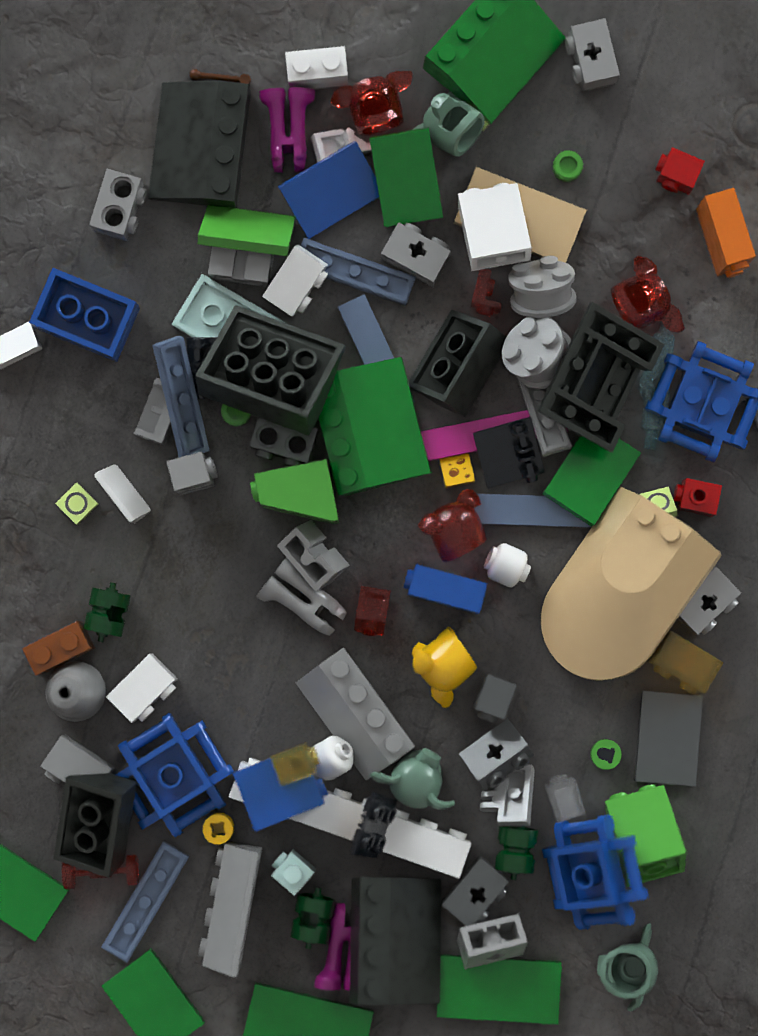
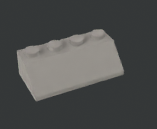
[296,647,415,780]
[198,841,263,977]

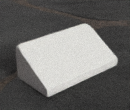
[0,322,43,370]
[94,465,151,524]

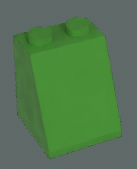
[250,460,339,524]
[605,784,686,887]

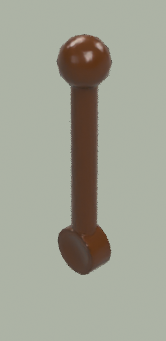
[189,69,251,85]

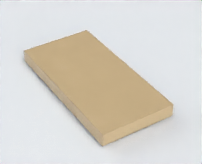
[454,167,586,263]

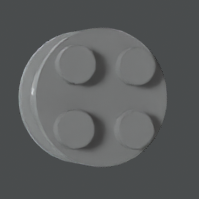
[508,256,577,318]
[502,317,572,389]

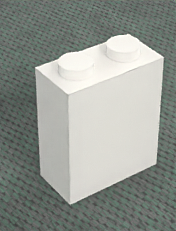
[458,183,532,271]

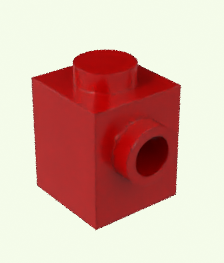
[655,147,705,195]
[673,478,722,517]

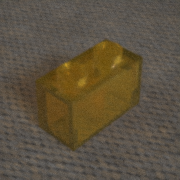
[649,631,724,696]

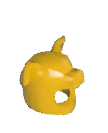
[412,627,477,708]

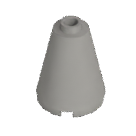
[46,661,106,722]

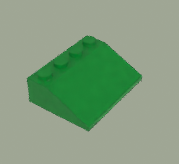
[423,0,565,125]
[319,357,432,496]

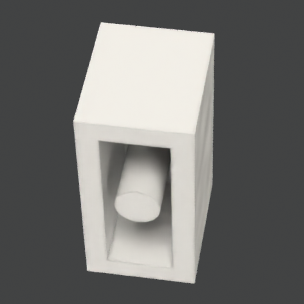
[285,46,348,89]
[262,245,328,316]
[106,654,178,723]

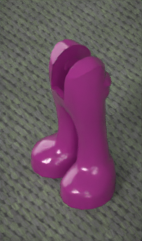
[259,87,315,173]
[314,903,351,991]

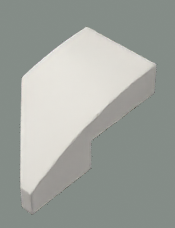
[311,127,372,163]

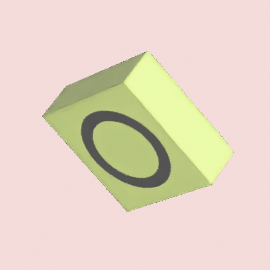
[55,482,99,525]
[640,487,677,517]

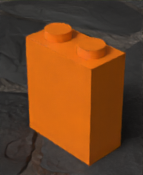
[696,188,756,278]

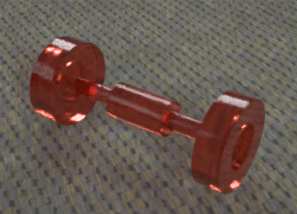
[62,854,139,889]

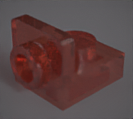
[470,269,502,316]
[354,586,391,636]

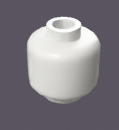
[484,543,531,587]
[311,736,354,780]

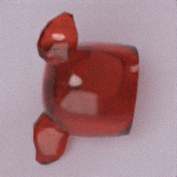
[330,71,413,135]
[610,256,685,333]
[418,489,487,562]

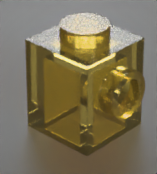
[270,742,321,786]

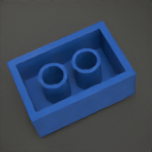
[29,267,140,362]

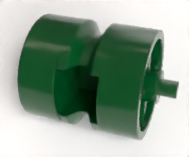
[83,582,131,642]
[495,825,539,880]
[290,887,337,949]

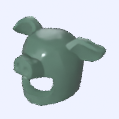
[412,92,484,157]
[370,748,455,810]
[597,923,658,1012]

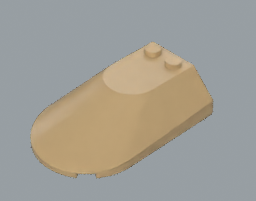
[541,487,721,681]

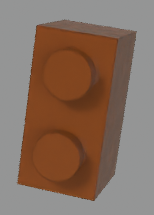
[22,621,95,676]

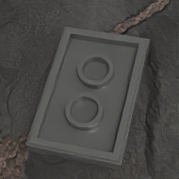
[634,690,703,787]

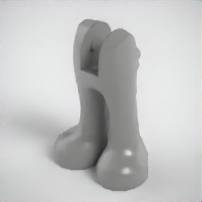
[256,557,347,636]

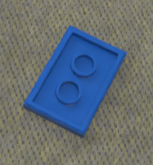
[278,141,379,239]

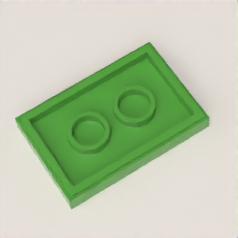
[198,205,295,256]

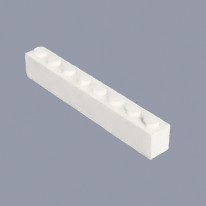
[229,758,471,878]

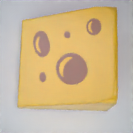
[439,453,475,488]

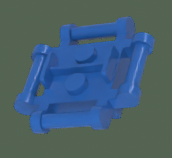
[645,341,758,463]
[116,713,235,838]
[542,815,648,930]

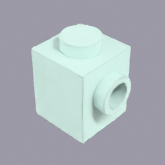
[271,849,316,896]

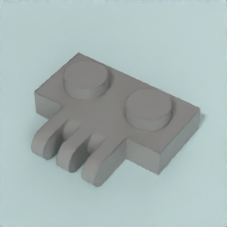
[480,764,535,826]

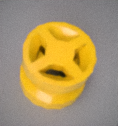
[203,812,235,845]

